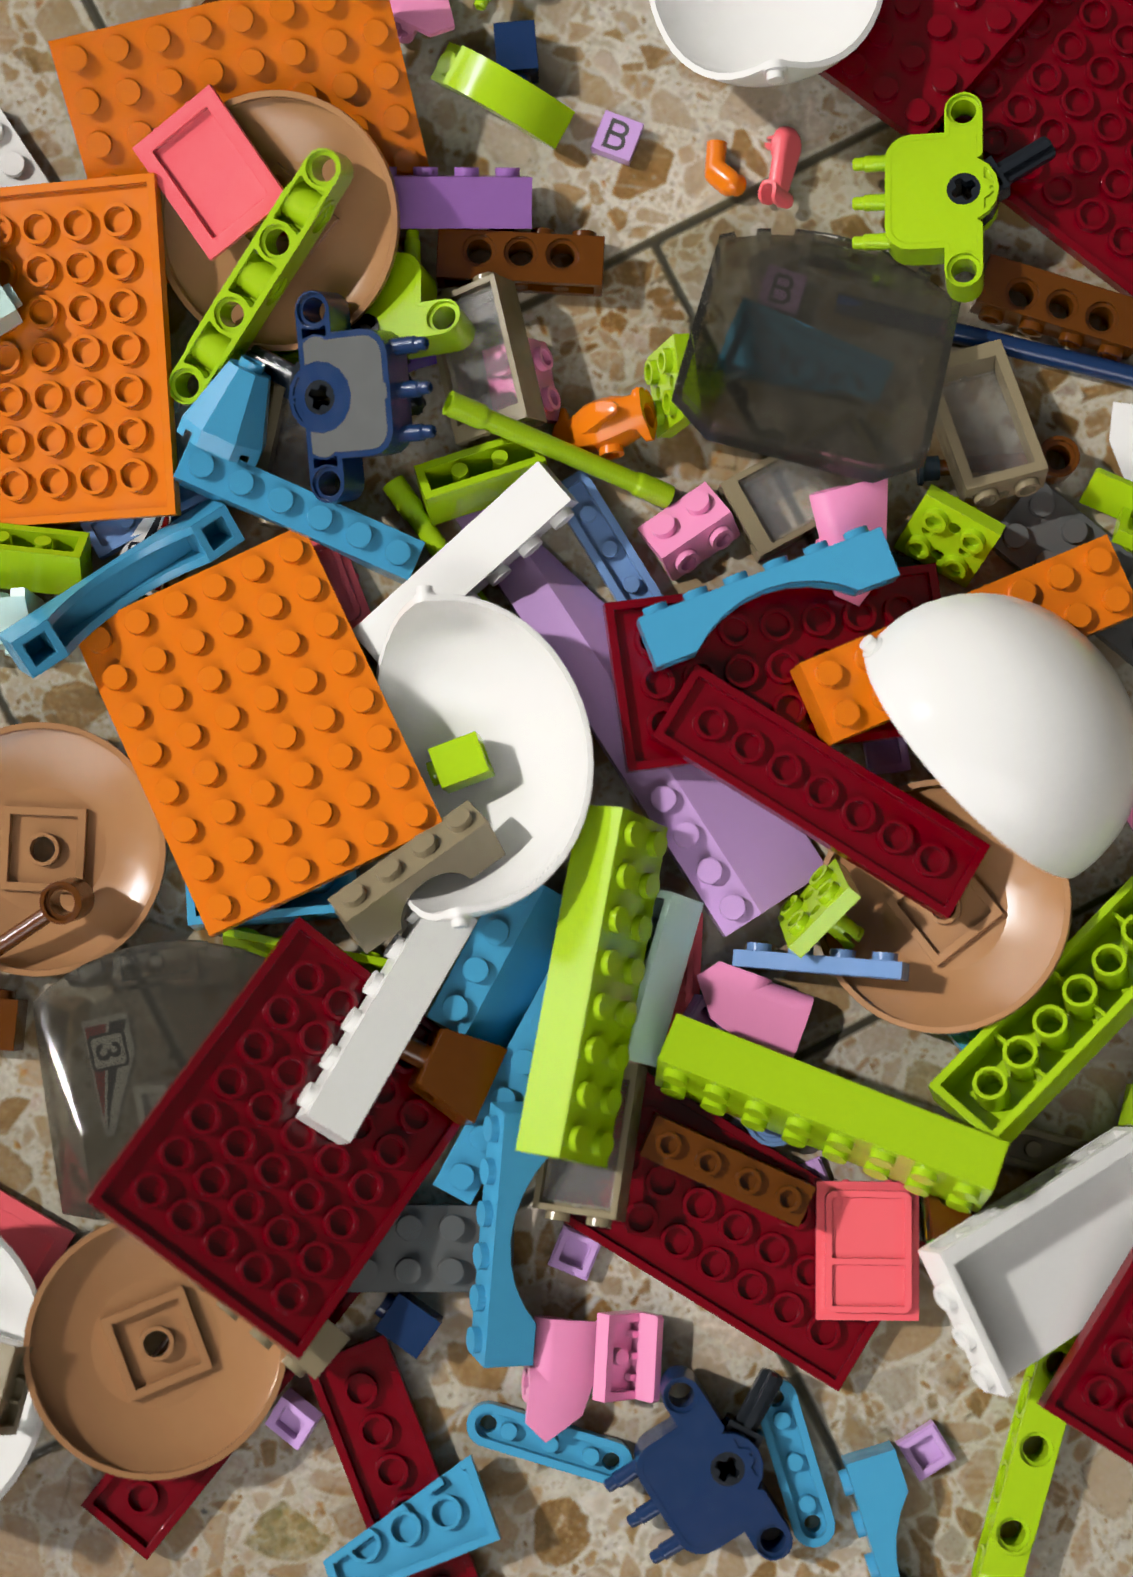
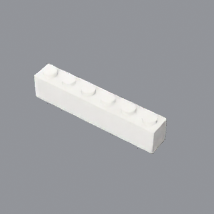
[353,461,579,662]
[295,908,478,1145]

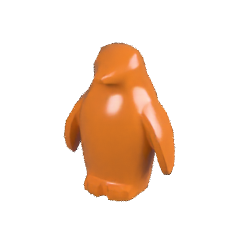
[552,387,657,460]

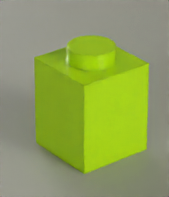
[426,731,495,794]

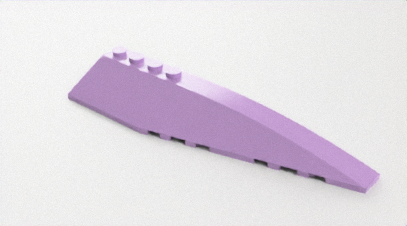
[455,509,824,937]

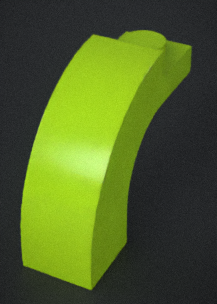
[430,42,575,149]

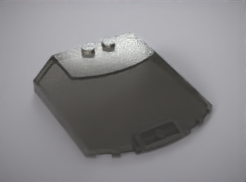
[671,228,961,483]
[32,940,266,1220]

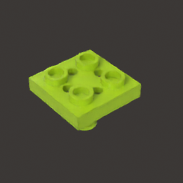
[644,333,725,438]
[893,484,1006,588]
[777,858,865,958]

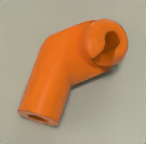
[705,139,747,197]

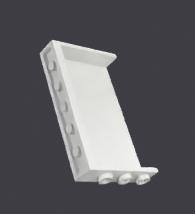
[917,1127,1133,1397]

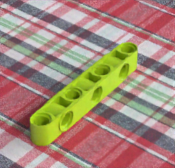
[169,148,354,404]
[971,1332,1080,1577]

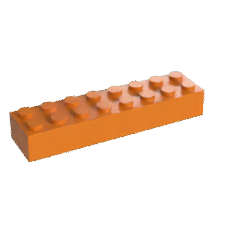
[790,534,1133,747]

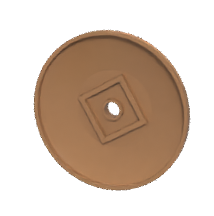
[161,90,400,351]
[0,722,168,977]
[819,779,1072,1034]
[23,1222,286,1481]

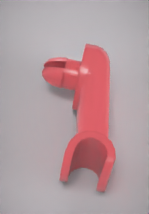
[758,126,802,209]

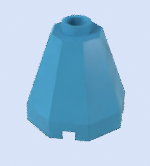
[176,355,271,466]

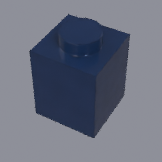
[493,20,539,84]
[374,1292,444,1359]

